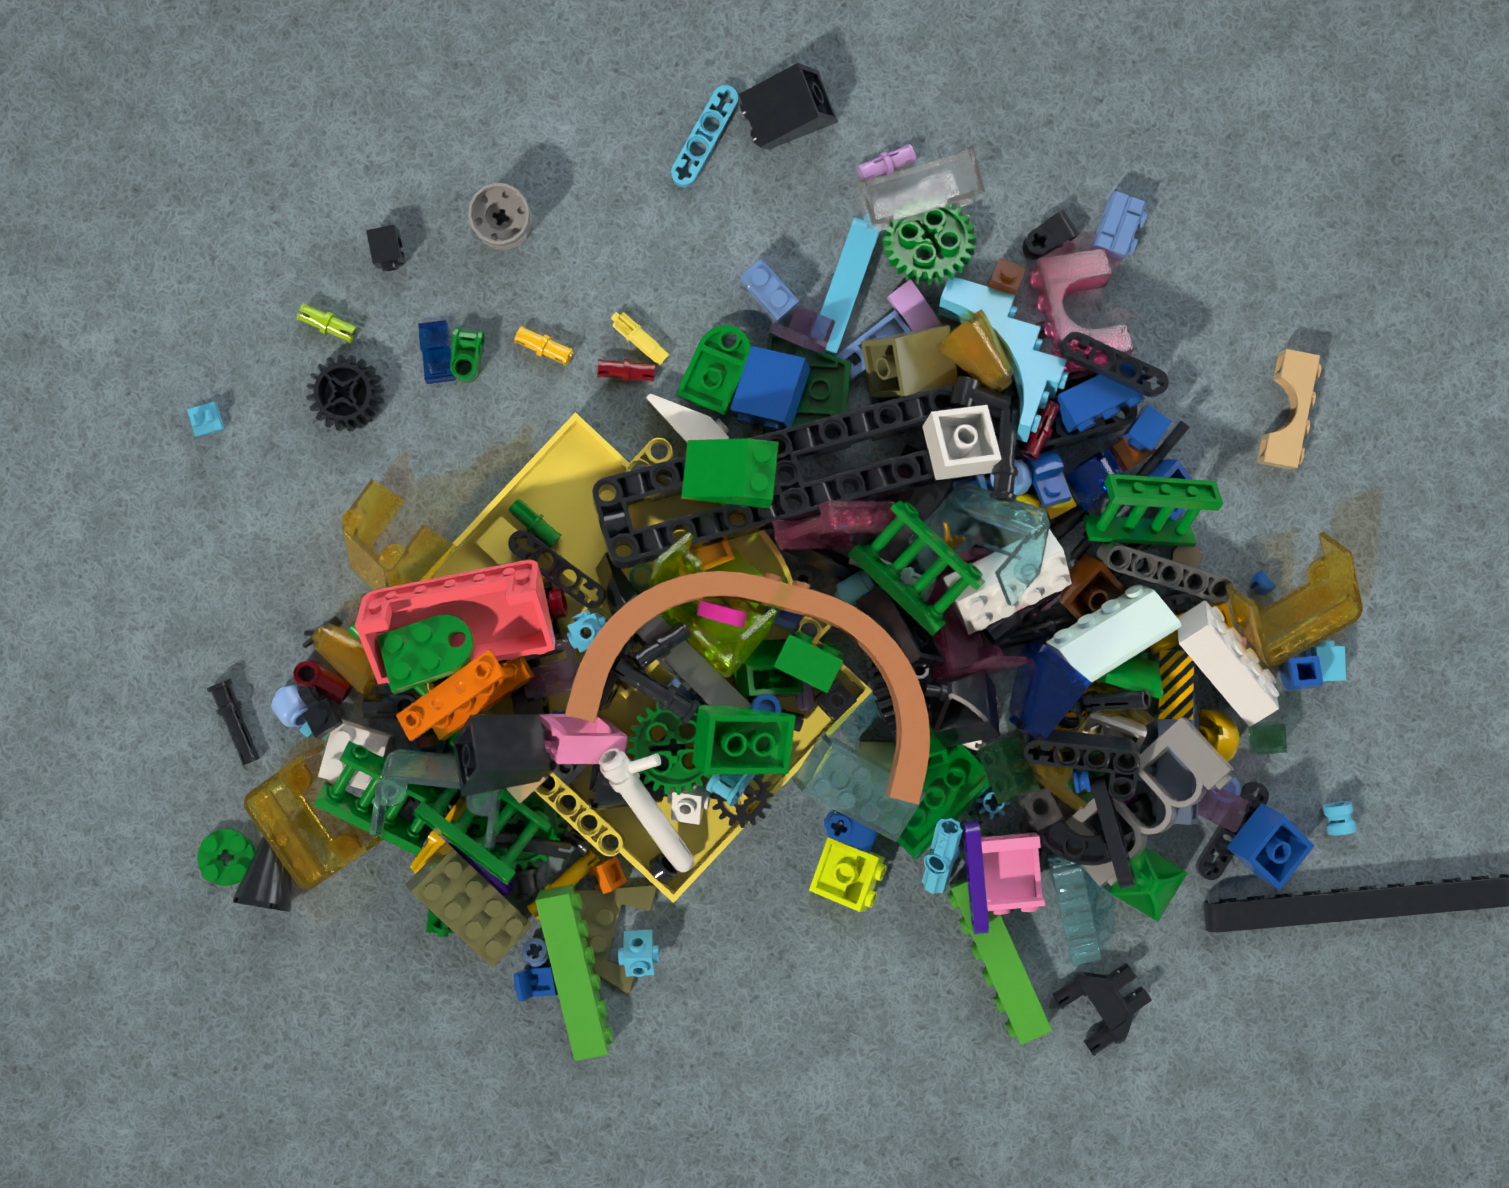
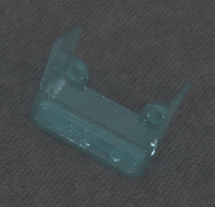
[909,484,1050,606]
[369,749,502,849]

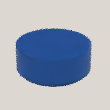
[750,694,781,713]

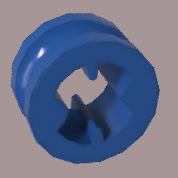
[1073,769,1092,794]

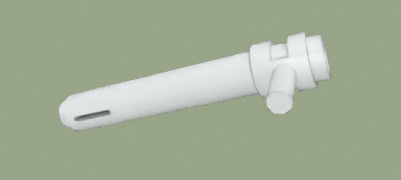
[598,748,694,873]

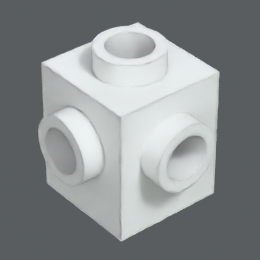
[667,779,711,825]

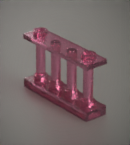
[773,501,902,550]

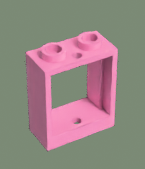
[539,714,628,764]

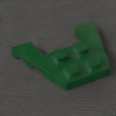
[759,333,852,436]

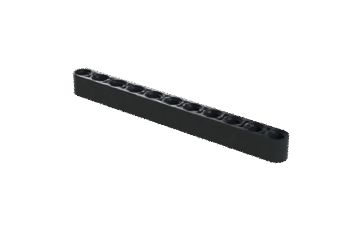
[1203,874,1509,932]

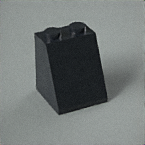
[739,63,838,150]
[453,714,551,796]

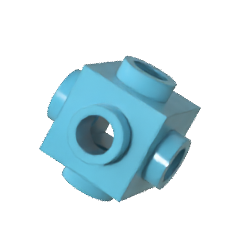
[567,610,608,652]
[618,930,660,977]

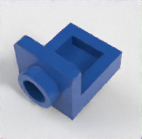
[514,965,558,1001]

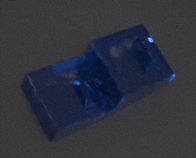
[418,320,455,384]

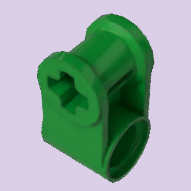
[450,327,485,383]

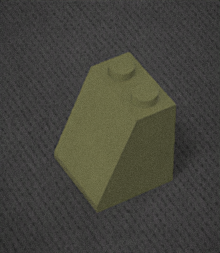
[861,325,958,397]

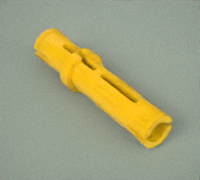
[527,848,602,920]

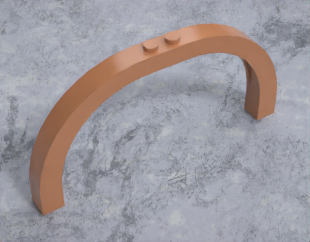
[565,571,930,805]

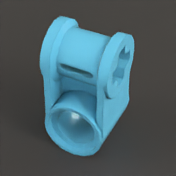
[706,774,756,806]

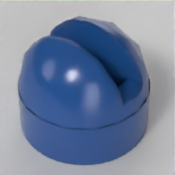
[1250,570,1276,595]

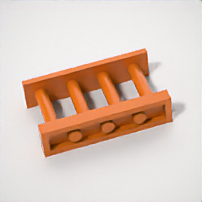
[396,650,535,741]

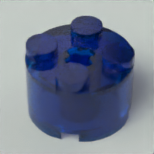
[1063,447,1126,511]

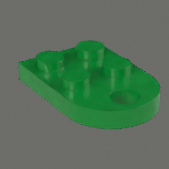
[675,325,752,417]
[377,615,475,694]

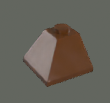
[1060,554,1126,622]

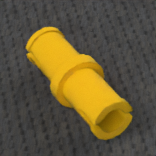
[514,326,574,366]

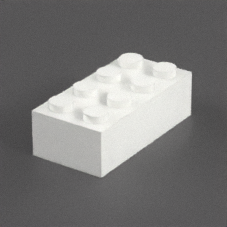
[943,526,1072,635]
[1178,600,1279,727]

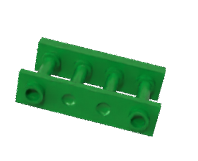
[1083,474,1224,547]
[848,501,985,636]
[313,741,449,856]
[414,760,552,885]

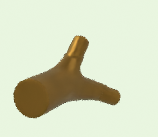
[934,521,966,562]

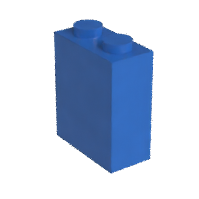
[730,346,811,432]

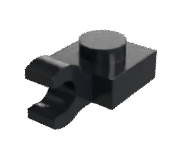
[298,685,343,739]

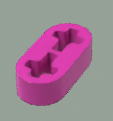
[697,600,748,627]

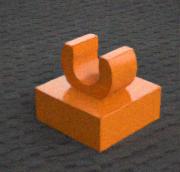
[589,856,627,894]

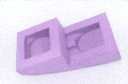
[887,279,942,331]

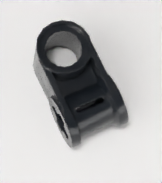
[1022,210,1079,260]

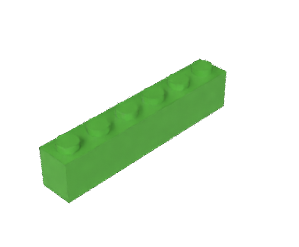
[947,876,1052,1045]
[535,884,614,1061]

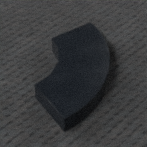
[1036,819,1112,866]

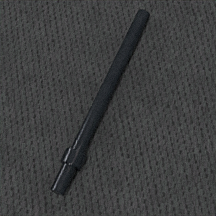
[1070,421,1190,560]

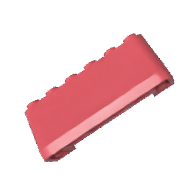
[355,560,555,684]

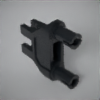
[1052,963,1152,1056]

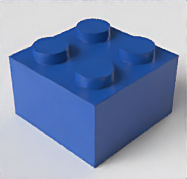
[1226,803,1315,890]

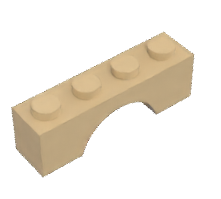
[1257,349,1321,470]

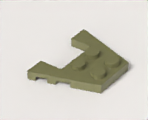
[575,884,657,994]

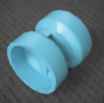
[1323,801,1357,835]

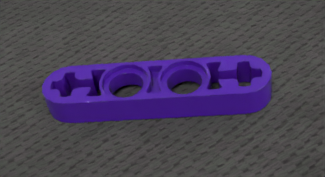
[963,821,989,934]

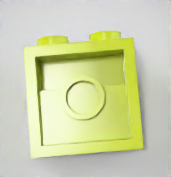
[809,837,887,912]

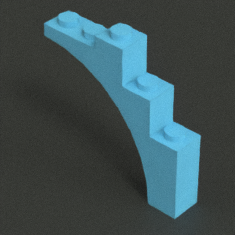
[938,277,1069,442]

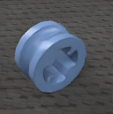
[522,938,549,968]

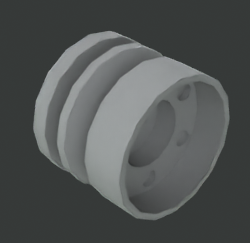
[468,183,533,250]

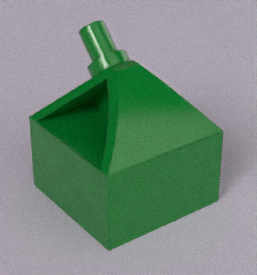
[1103,839,1188,922]

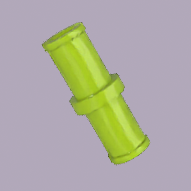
[297,303,357,343]

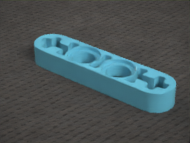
[671,85,738,187]

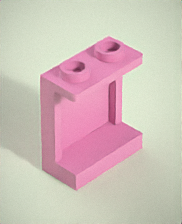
[981,832,1045,915]

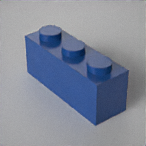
[1053,363,1151,432]

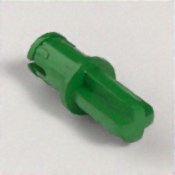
[509,499,562,548]

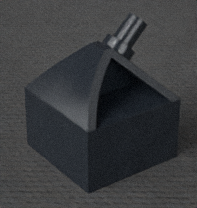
[922,670,1000,748]

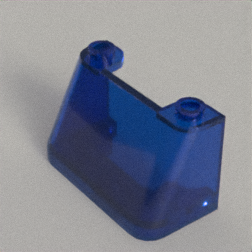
[1007,641,1092,738]

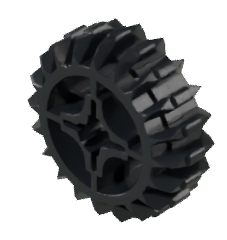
[306,355,385,432]

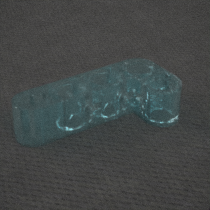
[1046,853,1101,966]

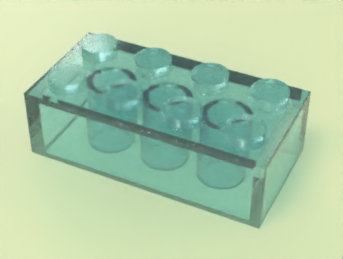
[793,732,926,842]

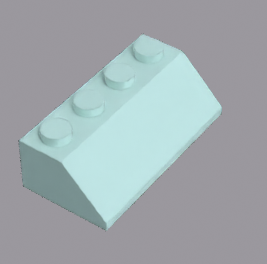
[1046,584,1182,686]

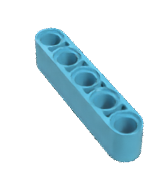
[809,217,881,357]

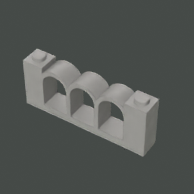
[1066,717,1235,886]

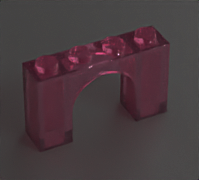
[1031,248,1134,373]

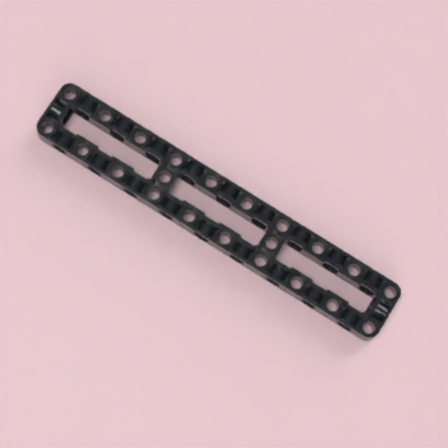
[592,343,1138,569]

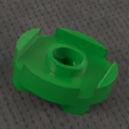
[197,828,256,886]

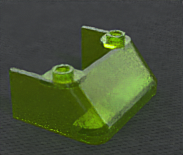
[647,532,777,678]

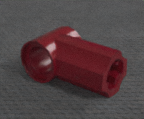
[293,660,353,705]

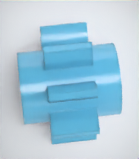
[975,783,1011,819]

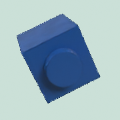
[1122,405,1172,453]

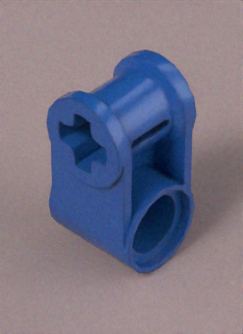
[824,811,881,853]

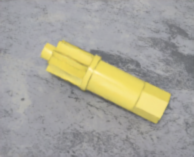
[611,312,670,366]

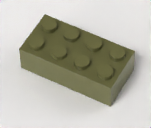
[405,842,533,968]

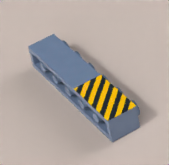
[1152,650,1201,825]

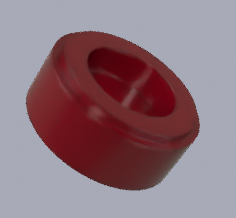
[549,589,568,619]

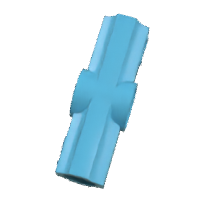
[922,818,963,894]

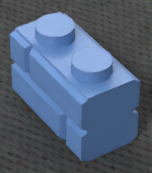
[1090,191,1148,261]
[740,258,799,324]

